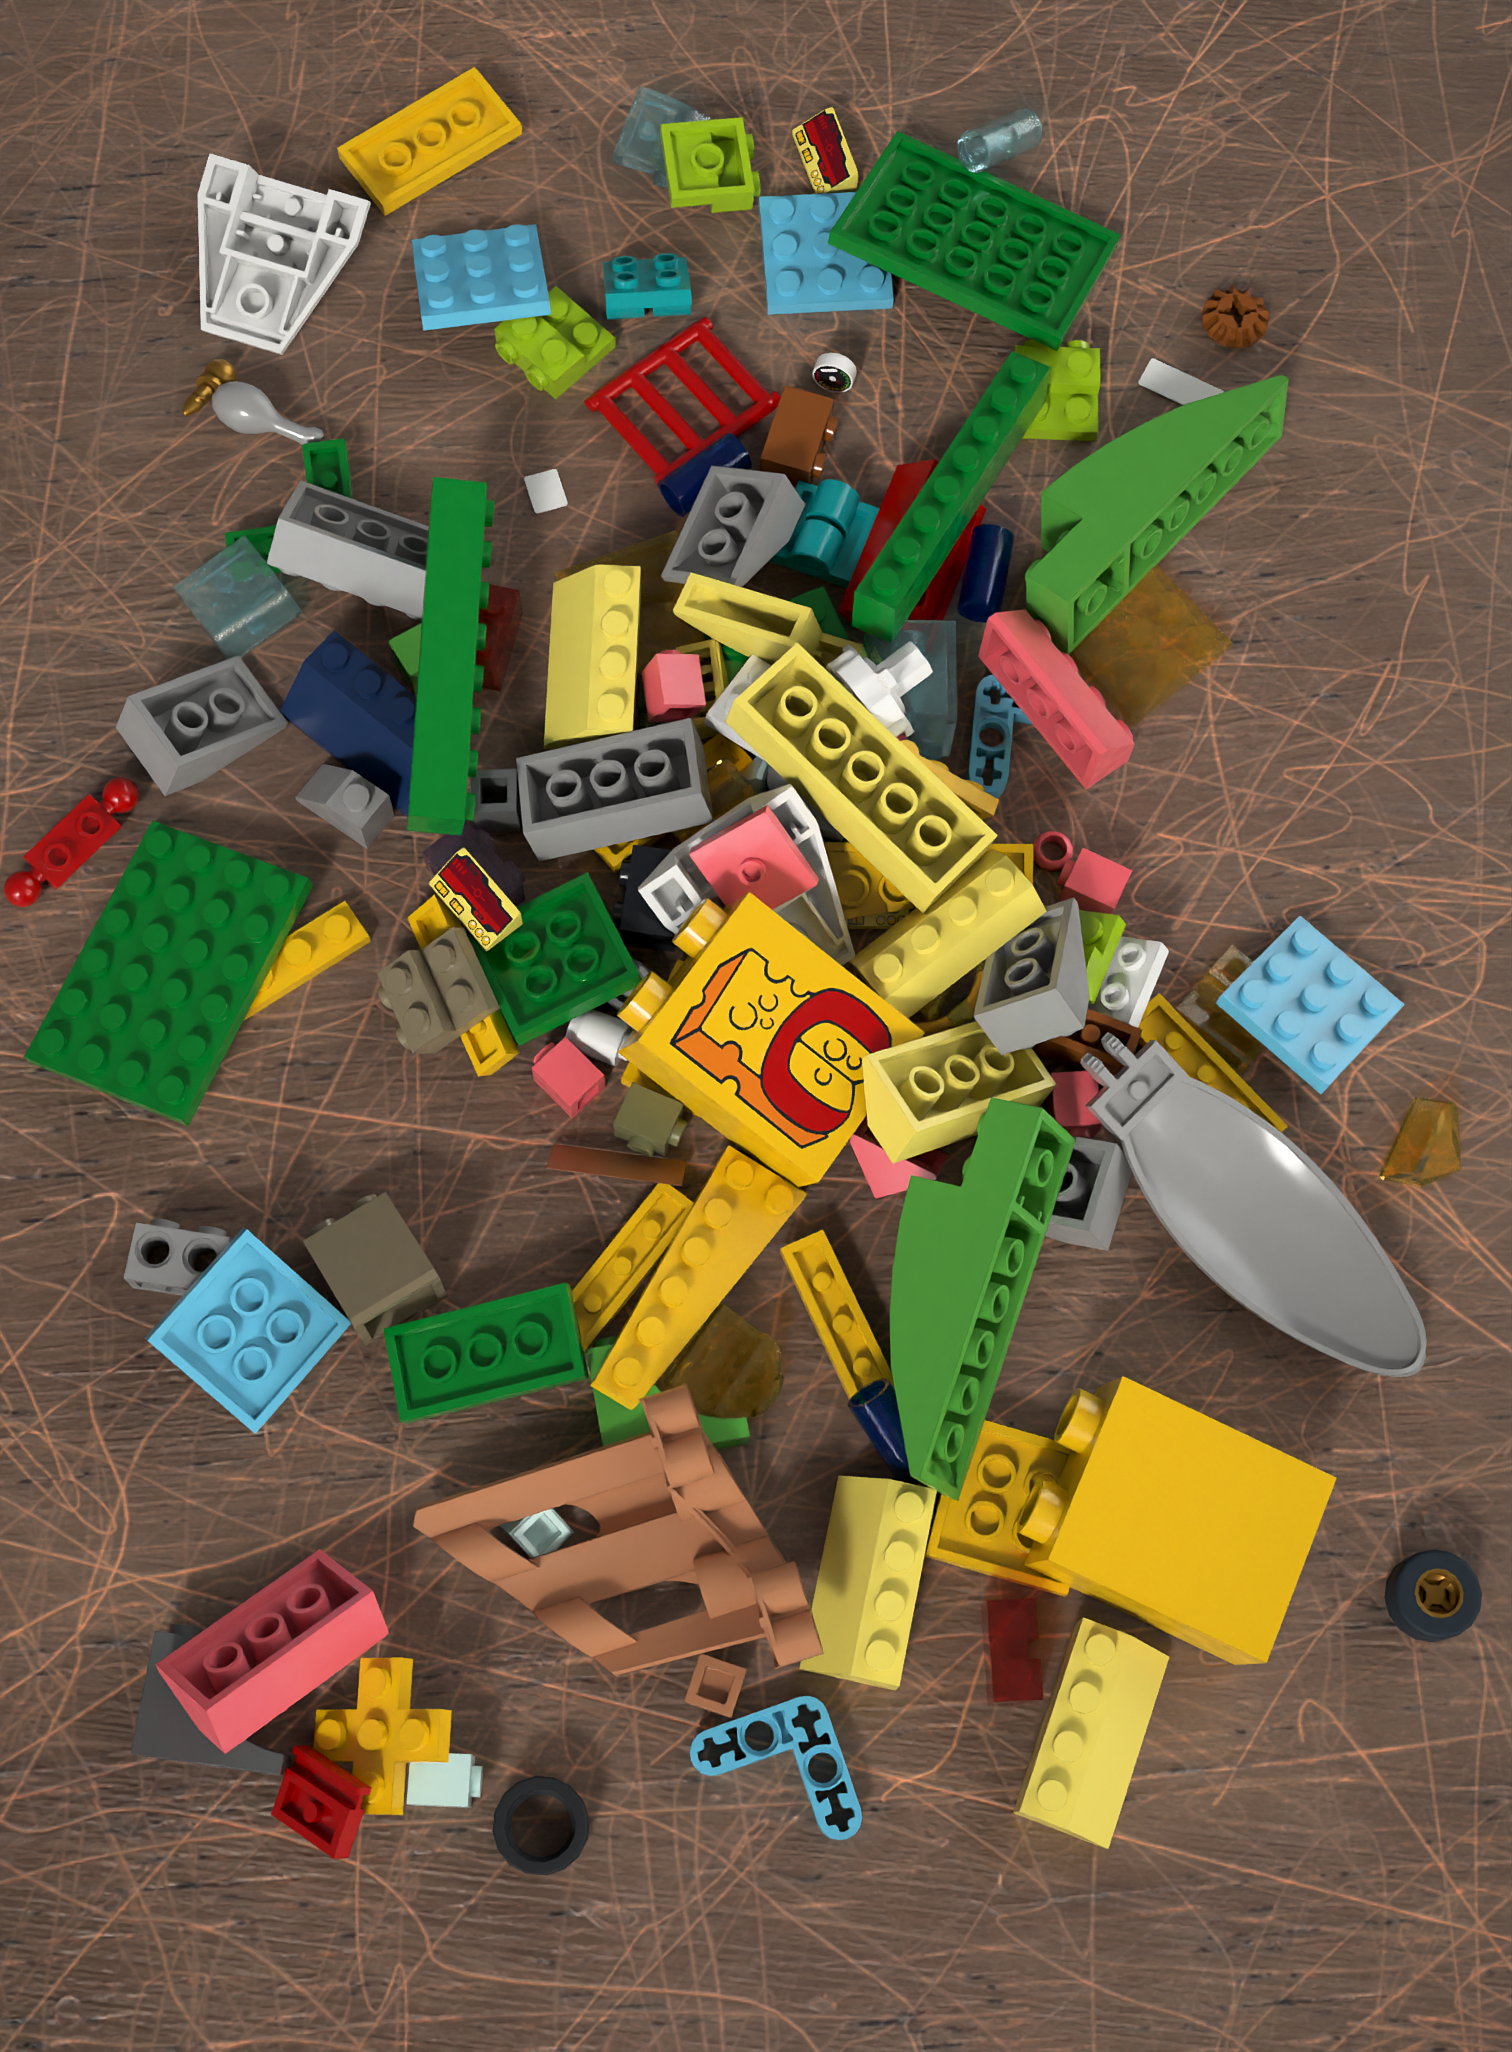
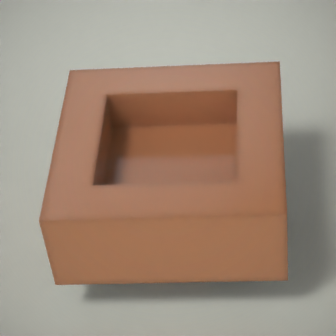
[684,1653,747,1719]

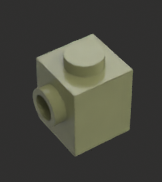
[613,1082,689,1157]

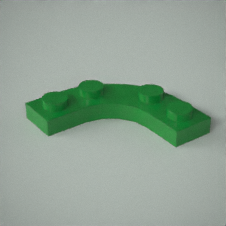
[225,438,353,580]

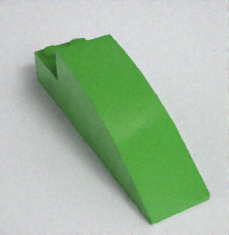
[1025,375,1289,655]
[890,1097,1076,1501]

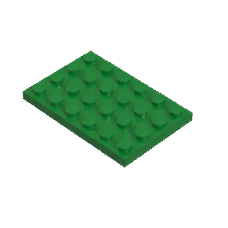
[827,131,1121,351]
[24,820,314,1126]

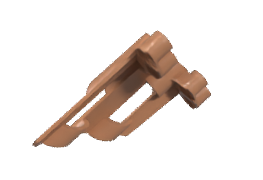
[412,1384,824,1675]

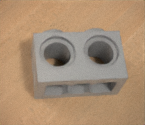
[124,1219,232,1296]

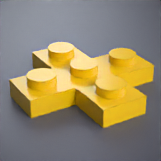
[313,1657,452,1815]

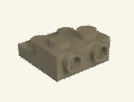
[377,927,500,1054]

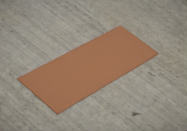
[546,1144,687,1186]

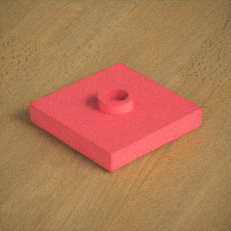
[689,805,819,910]

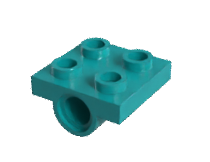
[603,253,692,320]
[769,479,880,588]

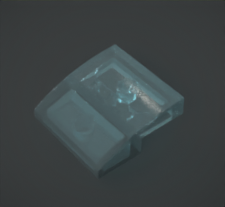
[613,86,712,188]
[173,535,302,659]

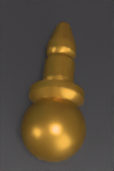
[182,359,238,416]

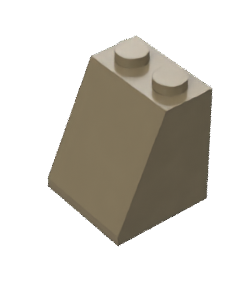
[303,1192,448,1346]

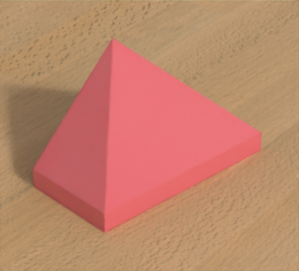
[850,1115,949,1199]

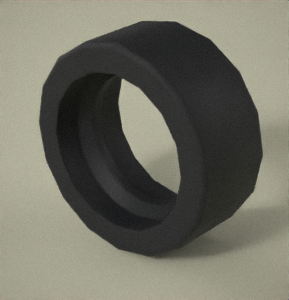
[492,1776,590,1876]

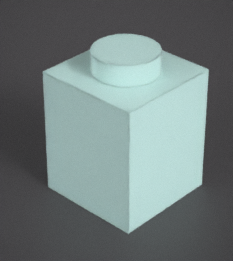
[407,1753,483,1808]

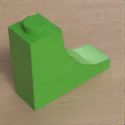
[586,1336,750,1450]

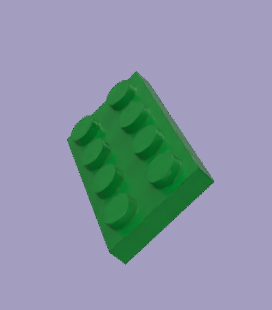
[383,1282,589,1424]

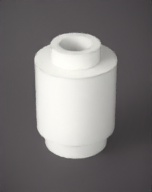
[565,1009,632,1067]

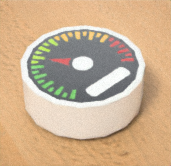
[812,353,857,393]

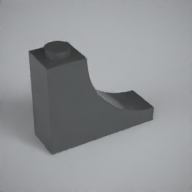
[130,1624,291,1776]

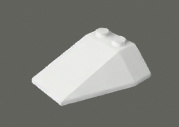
[197,154,371,355]
[638,784,856,966]

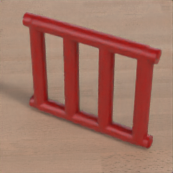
[584,316,781,489]

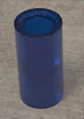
[658,432,752,517]
[957,524,1015,623]
[848,1378,918,1484]

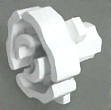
[825,641,933,737]

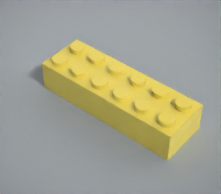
[725,642,998,913]

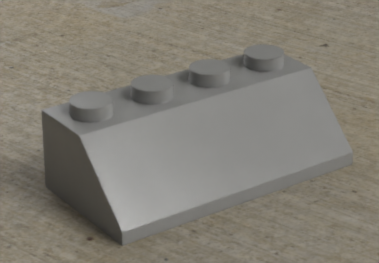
[267,480,429,621]

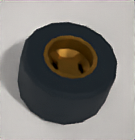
[1384,1549,1482,1642]

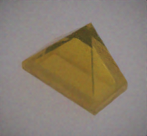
[1379,1097,1461,1187]

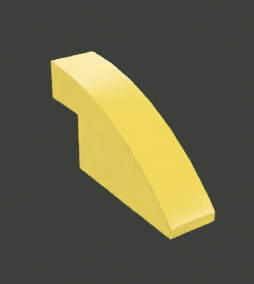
[673,572,868,668]

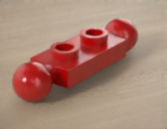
[4,777,139,907]

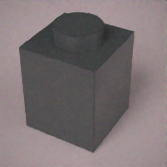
[471,769,522,833]

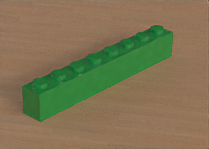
[852,351,1051,643]
[407,477,494,836]

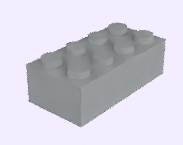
[516,718,714,862]

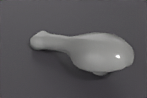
[212,382,324,445]

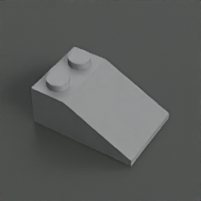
[661,466,805,587]
[116,655,288,796]
[973,897,1090,1055]
[1045,1136,1132,1251]

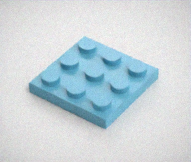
[759,192,894,315]
[411,224,551,331]
[1216,916,1405,1094]
[144,1228,351,1434]

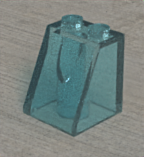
[863,620,957,760]

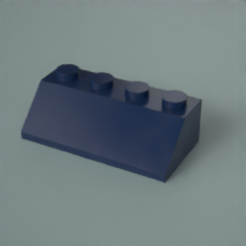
[280,630,416,817]

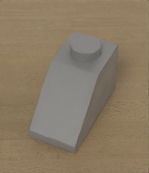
[295,764,395,849]

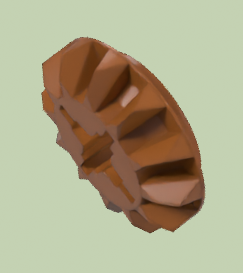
[1201,284,1270,348]

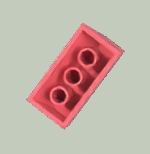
[978,609,1135,790]
[155,1549,389,1754]

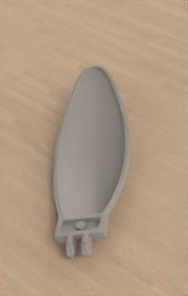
[1080,1032,1427,1377]

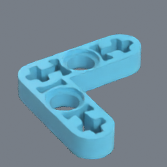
[967,675,1090,798]
[690,1696,862,1841]

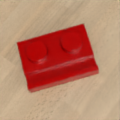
[271,1745,372,1859]

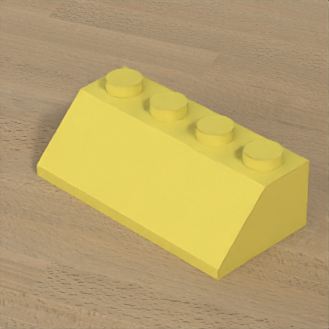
[544,565,641,749]
[849,849,1047,1019]
[862,1021,1057,1163]
[799,1476,937,1690]
[1013,1617,1169,1849]

